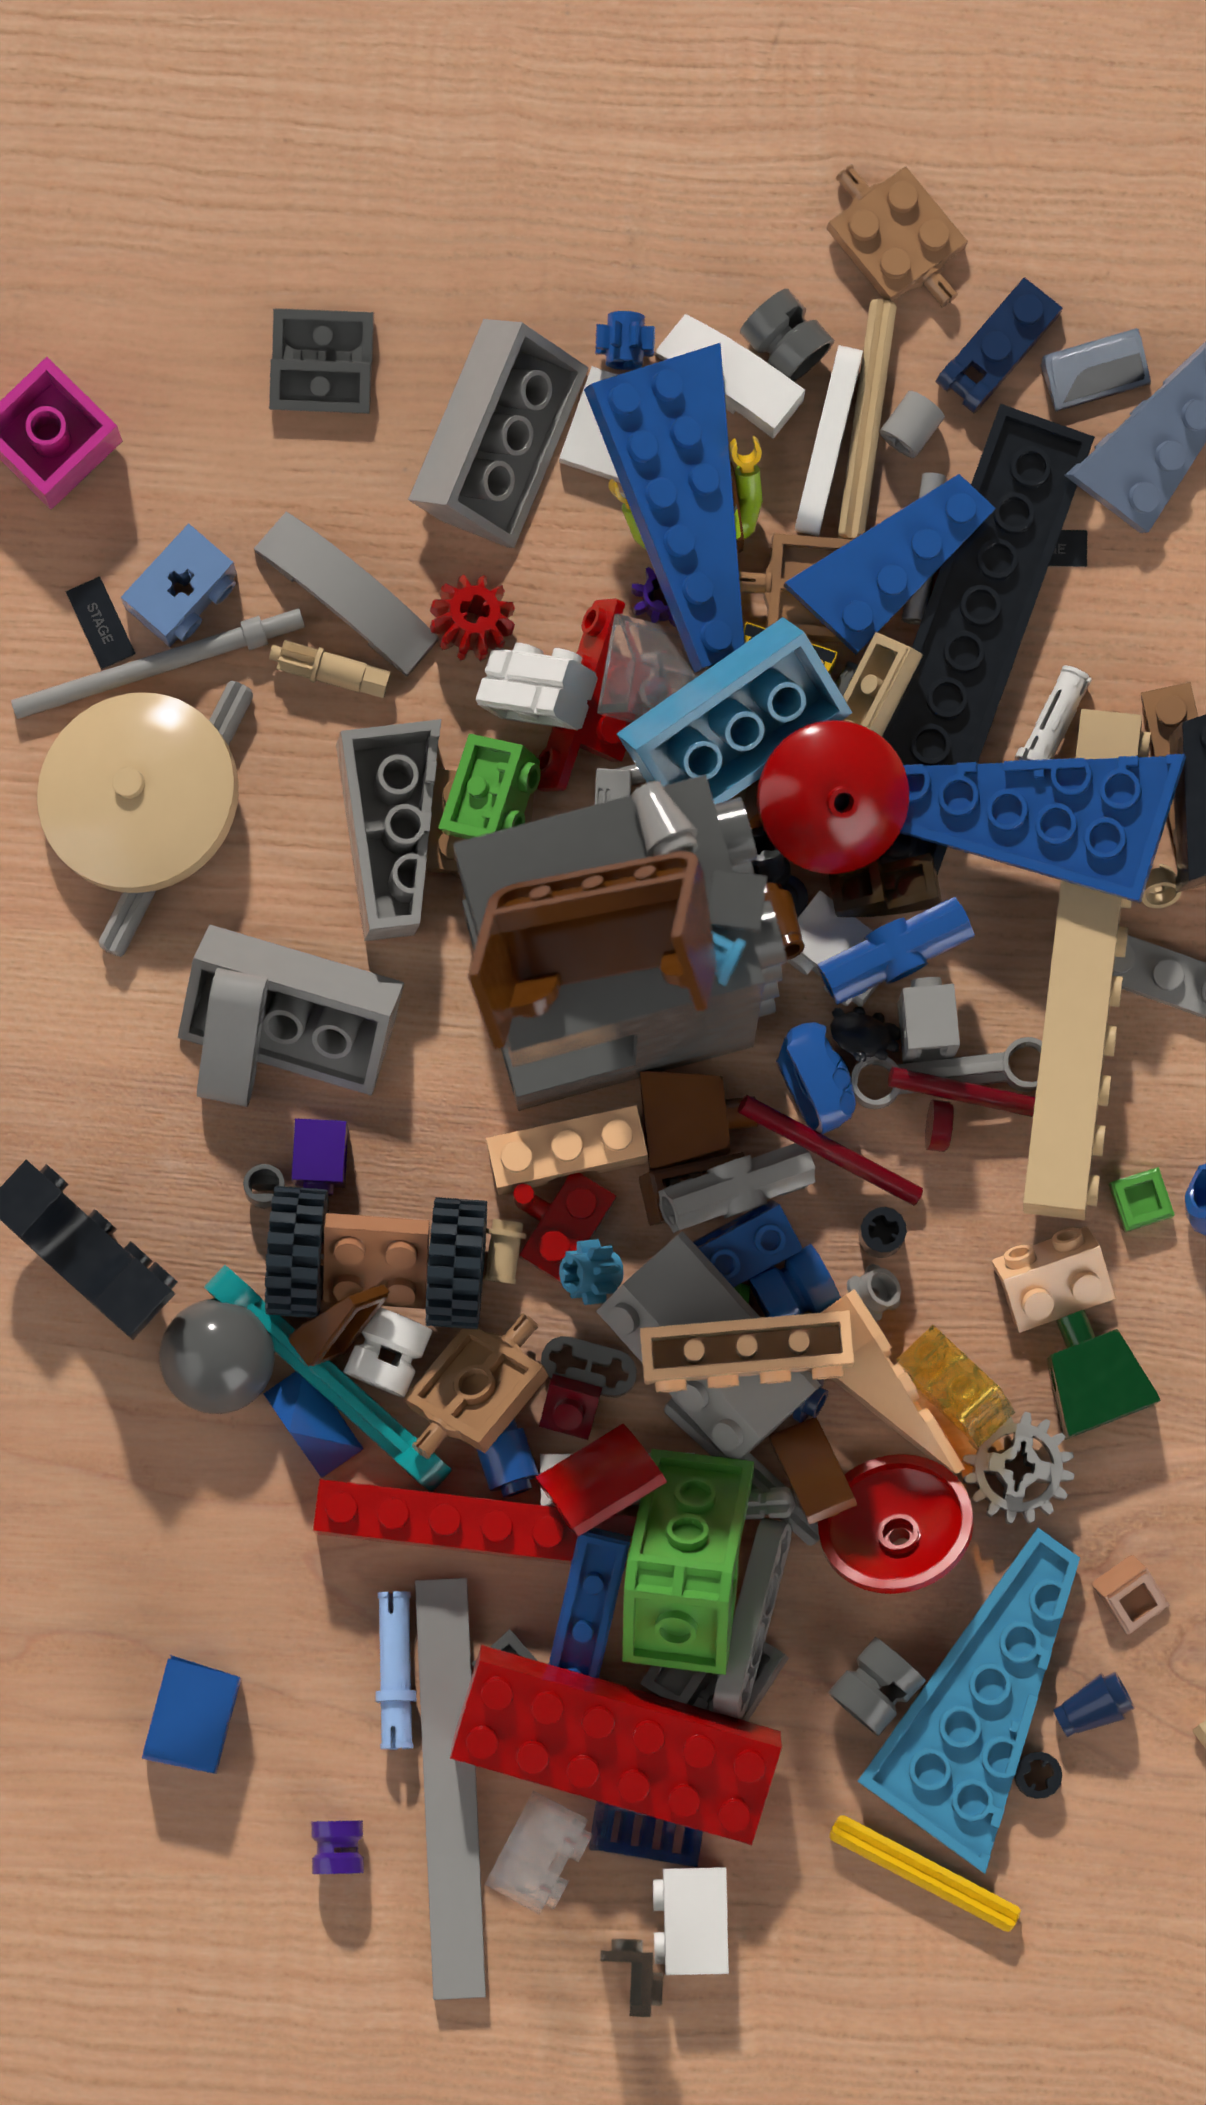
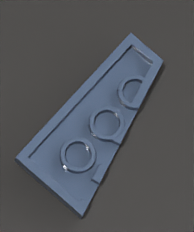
[1064,341,1206,533]

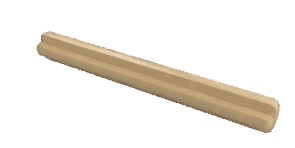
[837,299,897,540]

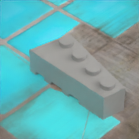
[336,719,441,941]

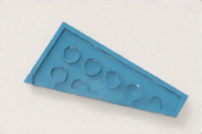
[857,1528,1080,1874]

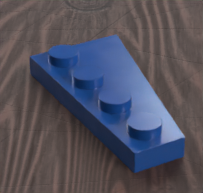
[783,474,996,655]

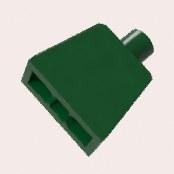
[1047,1310,1161,1440]

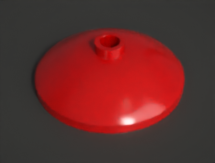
[757,720,909,874]
[818,1454,974,1594]

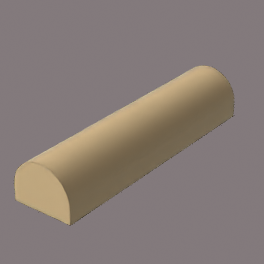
[834,632,923,811]

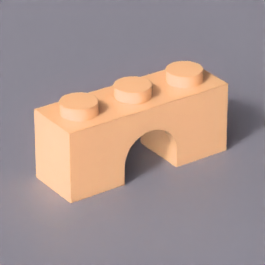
[486,1105,648,1195]

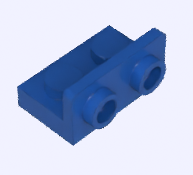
[693,1199,802,1287]

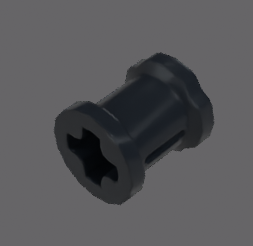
[751,826,791,887]

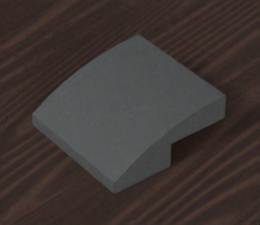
[269,308,374,413]

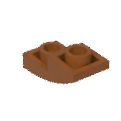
[769,1417,857,1525]

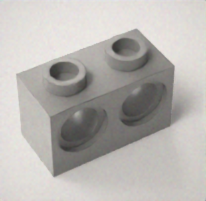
[897,977,960,1064]

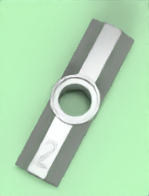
[658,1143,816,1233]

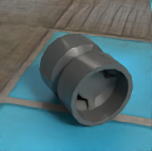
[740,289,834,382]
[828,1637,926,1736]

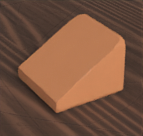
[1092,1555,1170,1635]

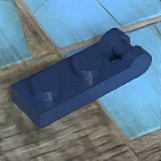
[935,277,1063,413]

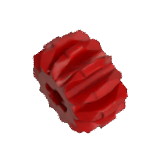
[430,574,515,662]

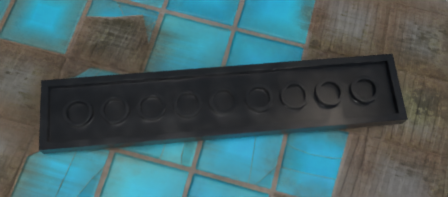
[878,403,1095,875]

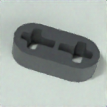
[541,1336,637,1398]

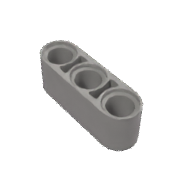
[197,968,268,1107]

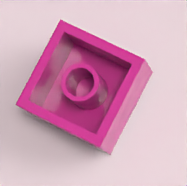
[0,357,123,510]

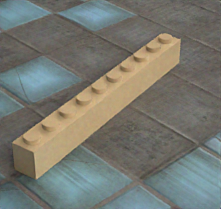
[1023,709,1151,1220]

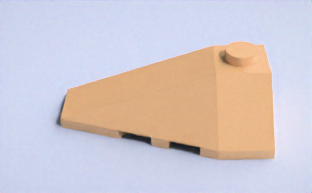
[821,1289,965,1476]

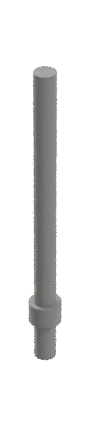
[11,608,305,719]

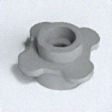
[847,1264,901,1322]

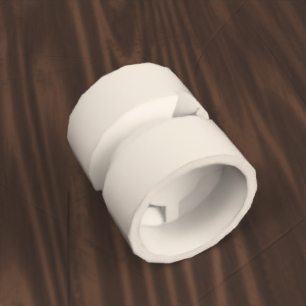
[344,1307,433,1398]

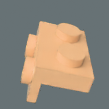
[992,1227,1116,1333]

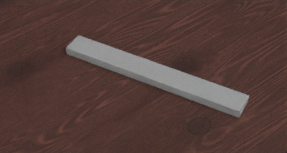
[415,1578,486,2000]

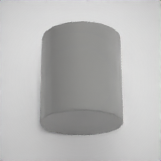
[879,391,945,458]

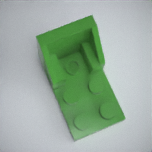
[622,1449,754,1675]

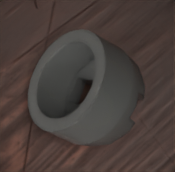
[243,1164,285,1209]

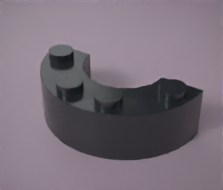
[0,1159,178,1340]

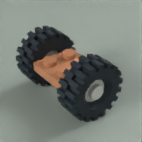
[265,1186,487,1329]

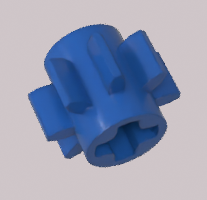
[595,311,655,370]

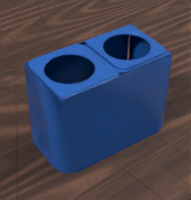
[142,1655,241,1774]

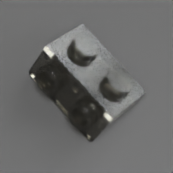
[600,1938,663,2017]

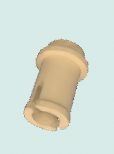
[483,1219,526,1284]

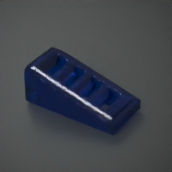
[589,1801,703,1868]

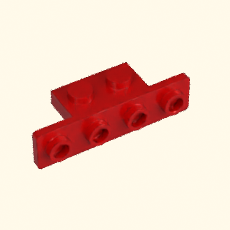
[537,598,653,792]

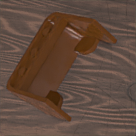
[467,851,717,1050]

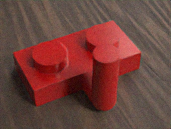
[513,1173,617,1283]

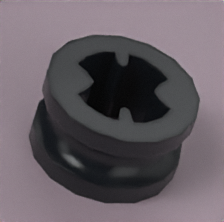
[1014,1752,1062,1799]

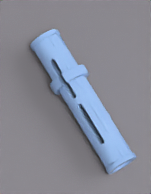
[375,1591,417,1750]

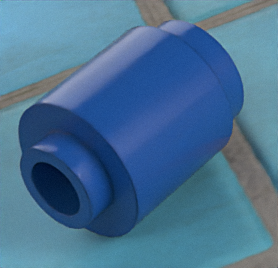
[476,1418,539,1498]

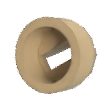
[1142,864,1182,908]

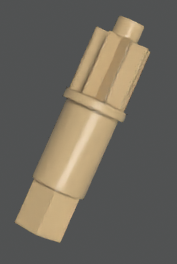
[269,640,391,698]

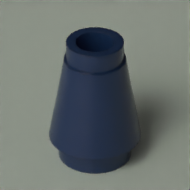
[1053,1671,1135,1737]

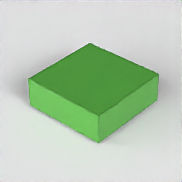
[1109,1167,1175,1233]

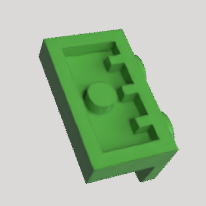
[438,733,541,839]

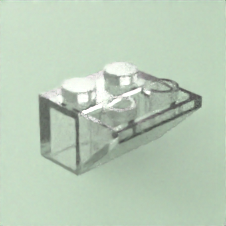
[485,1791,593,1915]

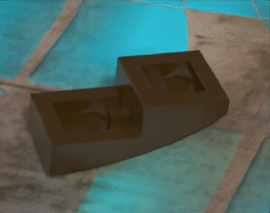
[829,853,942,917]

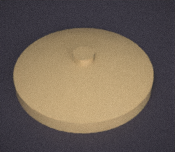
[37,692,239,893]

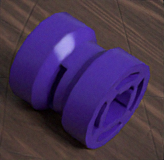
[311,1820,364,1874]

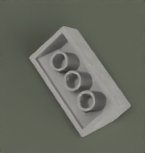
[408,319,589,548]
[177,924,404,1096]
[596,1231,821,1460]

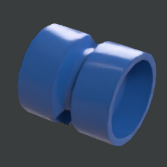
[748,1244,841,1317]

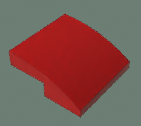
[536,1423,667,1537]

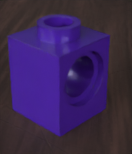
[292,1118,349,1196]

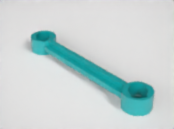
[204,1265,452,1492]

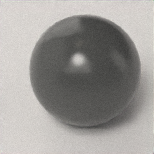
[159,1299,275,1414]

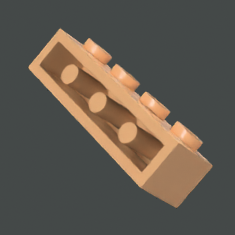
[640,1310,854,1393]

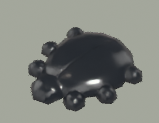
[830,1006,900,1063]

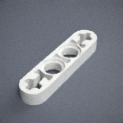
[794,345,863,537]

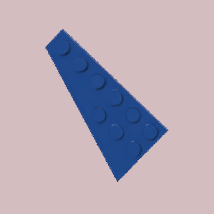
[584,342,745,673]
[900,754,1186,904]

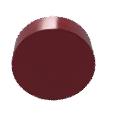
[925,1099,954,1152]

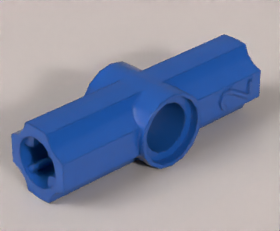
[817,896,975,1005]

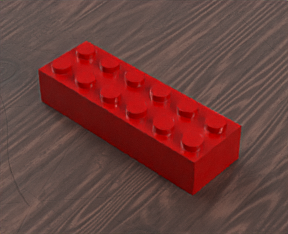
[450,1645,782,1845]

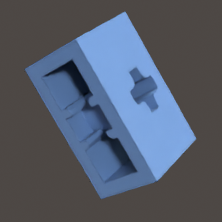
[121,523,237,647]

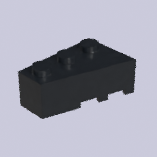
[1169,714,1206,893]

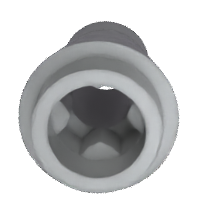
[631,781,699,857]

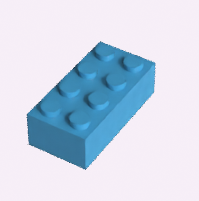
[616,617,853,804]

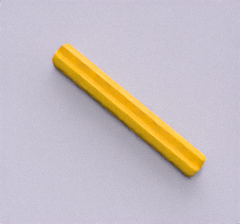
[829,1815,1021,1932]

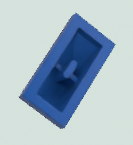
[263,1371,364,1478]

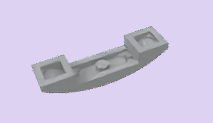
[254,511,439,677]

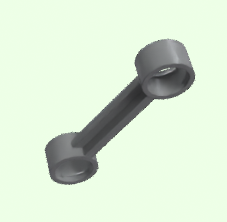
[851,1037,1042,1109]

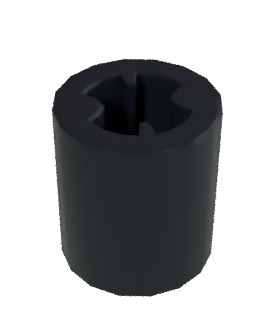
[858,1207,907,1258]

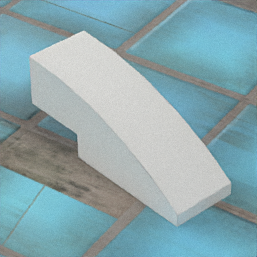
[654,314,805,439]

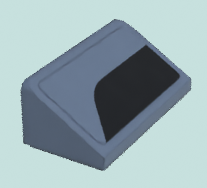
[1040,328,1151,412]

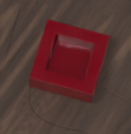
[539,1374,603,1440]

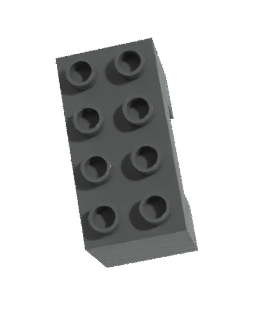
[453,775,786,1111]

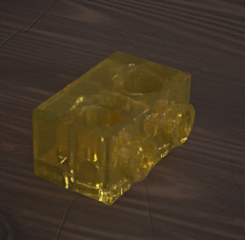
[896,1325,1016,1448]

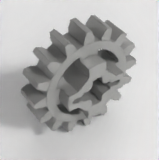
[962,1412,1075,1524]

